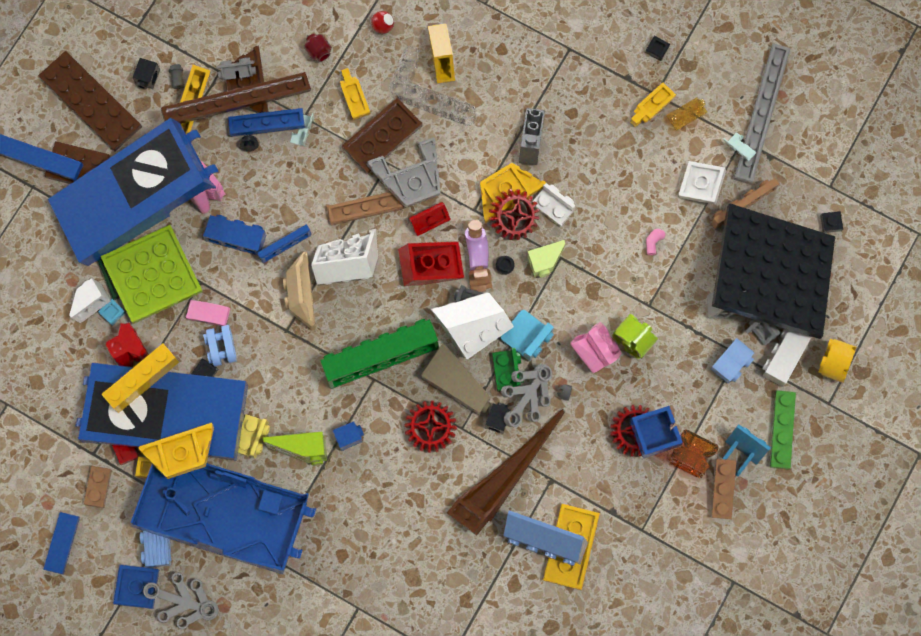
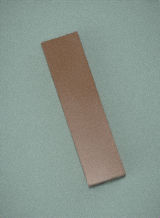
[327,192,404,226]

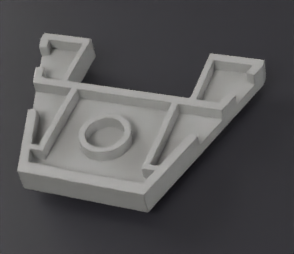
[367,137,441,208]

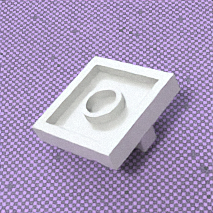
[679,161,726,205]

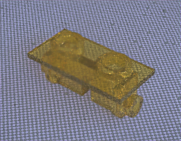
[666,97,707,131]

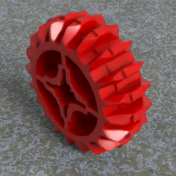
[489,189,540,240]
[404,400,457,453]
[610,405,650,457]

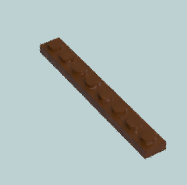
[161,72,311,124]

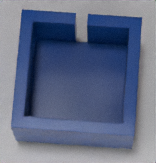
[630,406,683,459]

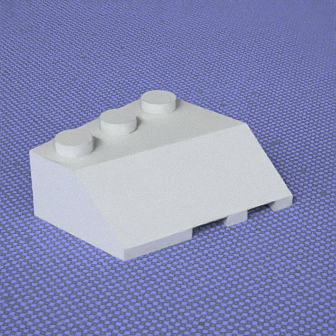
[311,229,378,285]
[431,292,514,359]

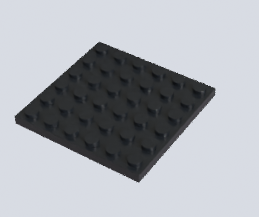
[712,204,835,339]

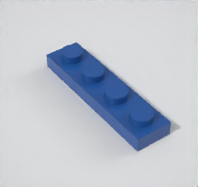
[228,108,305,137]

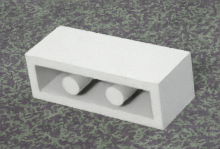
[762,329,811,387]

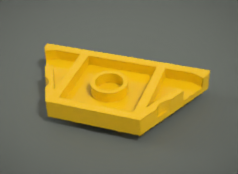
[480,163,546,223]
[139,423,214,479]

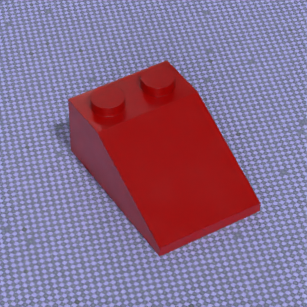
[398,241,464,286]

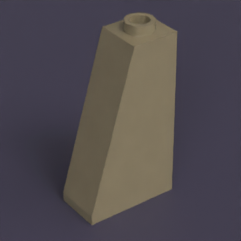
[421,344,491,416]

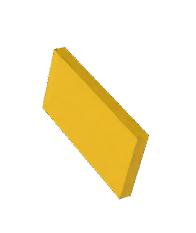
[543,504,600,590]

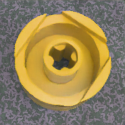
[818,339,857,383]

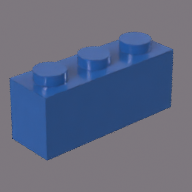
[203,215,267,256]

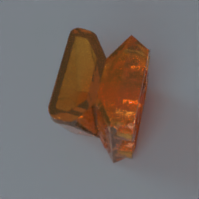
[668,429,719,478]

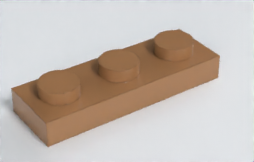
[712,459,736,520]

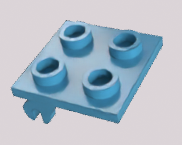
[722,424,771,477]

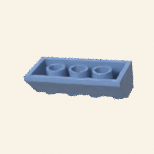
[504,510,588,566]

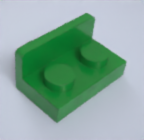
[492,348,524,392]

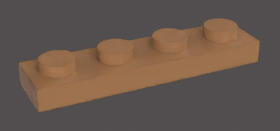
[711,178,779,230]

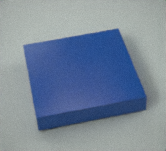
[113,564,160,609]

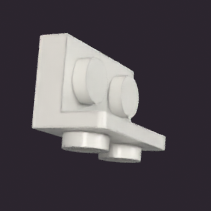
[532,183,575,228]

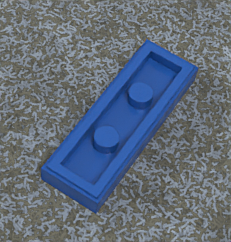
[257,224,312,263]
[43,512,80,575]

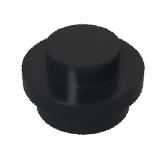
[240,135,259,152]
[496,256,515,275]

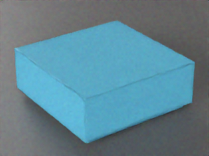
[98,299,126,326]

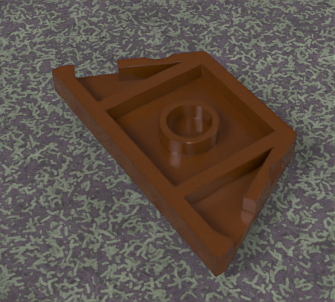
[226,45,269,113]

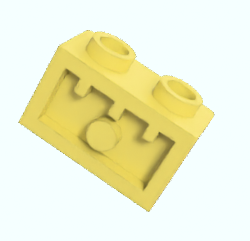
[238,414,270,459]

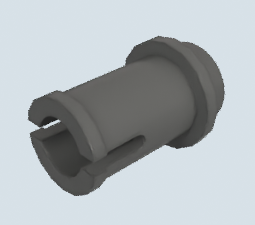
[169,64,184,89]

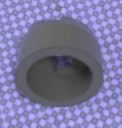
[557,384,572,401]

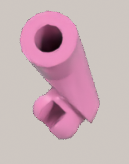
[646,229,665,255]

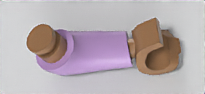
[465,220,492,292]

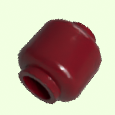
[304,34,332,62]

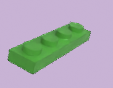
[770,390,796,470]

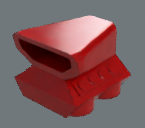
[106,322,149,367]

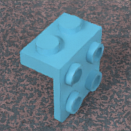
[501,310,554,362]

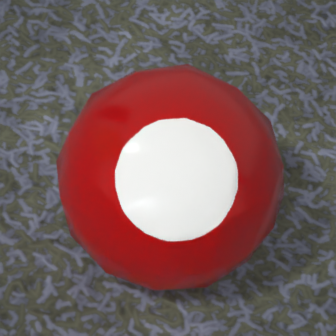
[371,11,394,34]

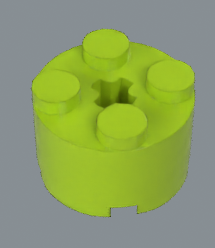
[612,314,658,359]

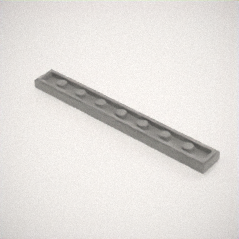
[734,43,791,185]

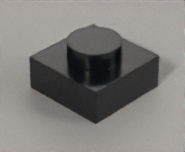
[820,211,843,233]

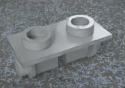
[216,58,256,80]

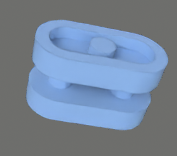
[203,325,237,367]

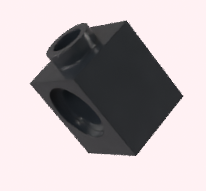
[132,58,160,89]
[485,402,511,434]

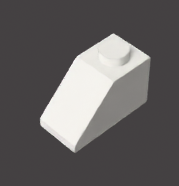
[70,278,111,323]

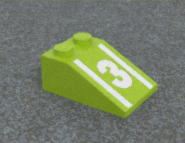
[263,431,327,465]

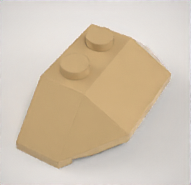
[283,251,316,330]

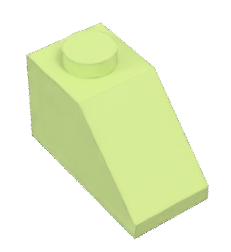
[527,240,565,278]

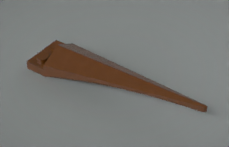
[447,409,565,536]

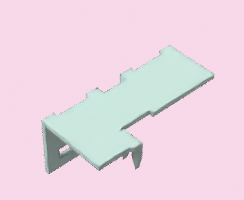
[290,113,314,146]
[723,132,756,161]

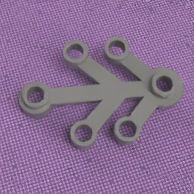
[501,364,552,427]
[143,573,218,629]

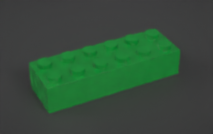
[320,319,439,389]

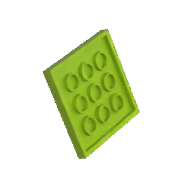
[100,225,203,324]

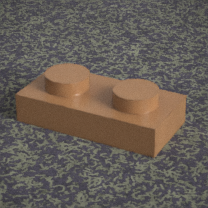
[84,466,112,508]

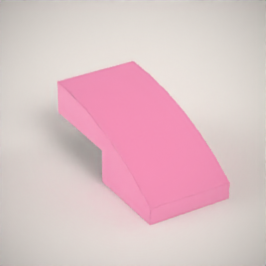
[186,300,230,326]

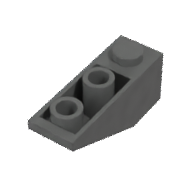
[519,108,545,165]

